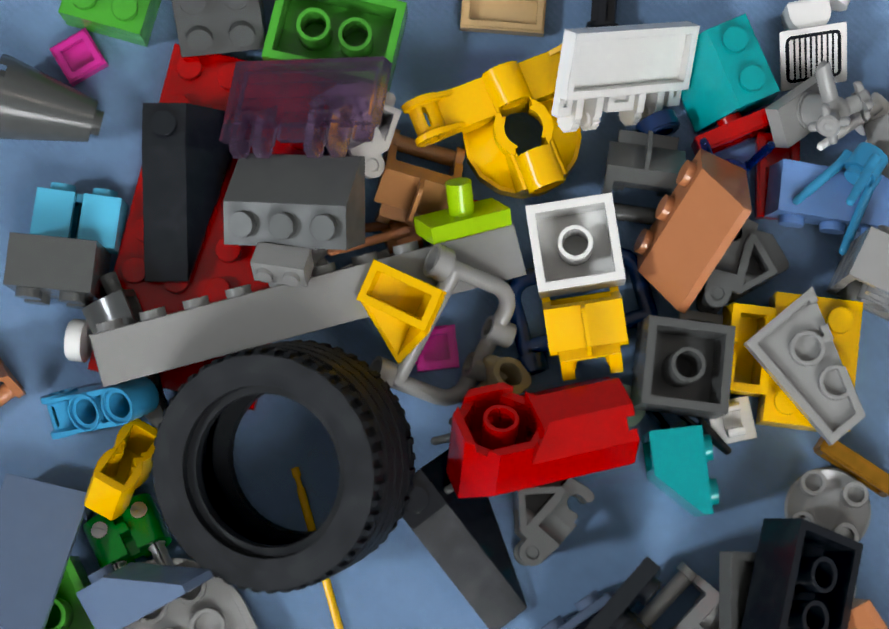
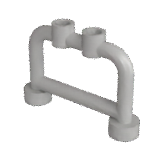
[369,243,517,406]

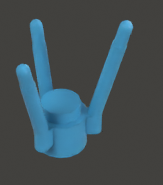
[792,142,889,255]

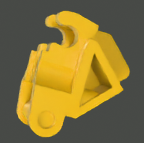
[541,286,629,381]

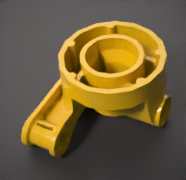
[401,44,582,199]

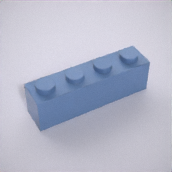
[764,159,889,235]

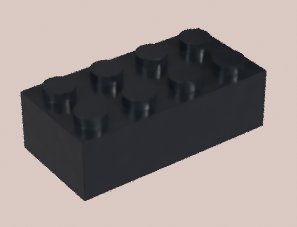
[741,518,864,629]

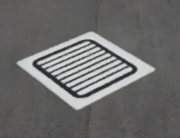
[779,22,847,91]

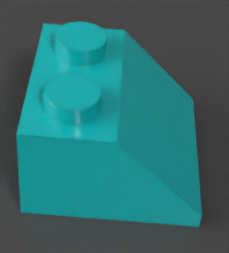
[680,13,780,134]

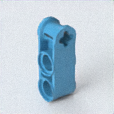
[40,377,159,439]

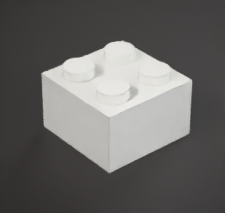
[525,192,626,298]

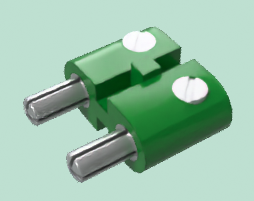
[83,493,174,570]

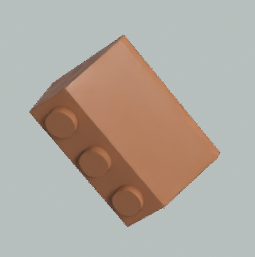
[634,148,752,314]

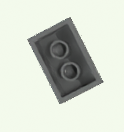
[223,152,365,250]

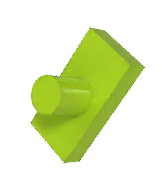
[413,177,512,245]

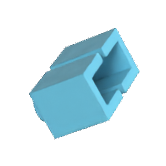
[30,182,129,255]

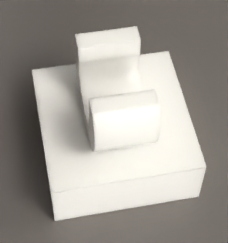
[707,396,757,447]

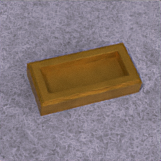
[812,437,889,497]

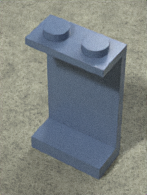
[0,473,94,629]

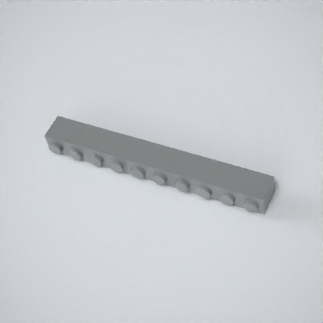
[89,224,527,387]

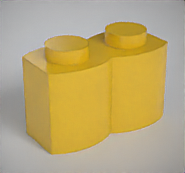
[84,419,158,521]

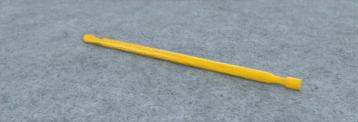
[291,467,344,629]

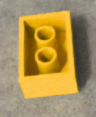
[756,292,863,433]

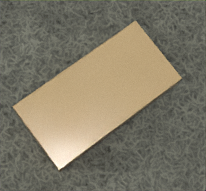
[460,0,546,37]

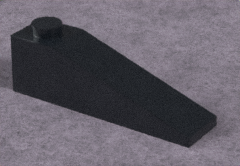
[142,103,235,283]
[402,449,527,629]

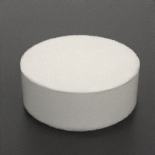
[64,318,92,363]

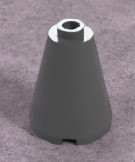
[0,54,104,142]

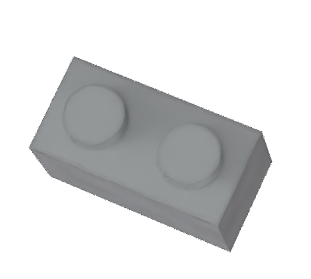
[250,242,314,287]

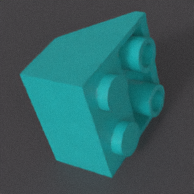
[641,425,719,517]

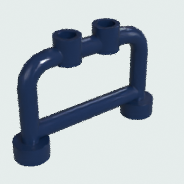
[508,247,659,376]

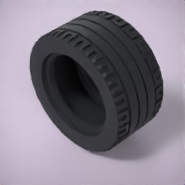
[152,340,416,594]

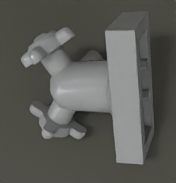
[765,60,873,148]

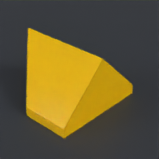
[356,259,447,364]

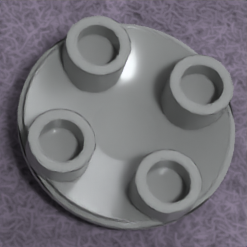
[784,467,871,542]

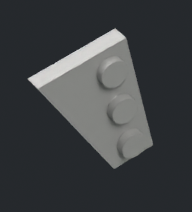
[743,287,866,446]

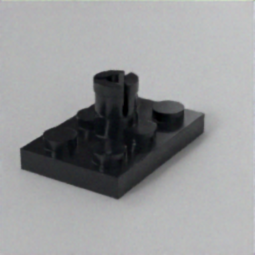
[584,556,662,629]

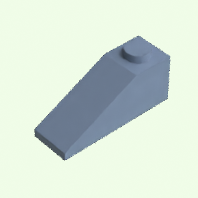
[75,562,214,629]

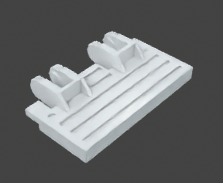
[551,21,700,133]

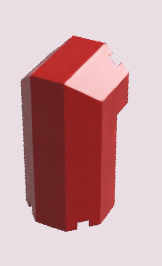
[446,376,640,498]

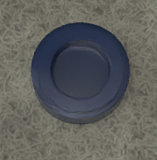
[635,109,680,136]

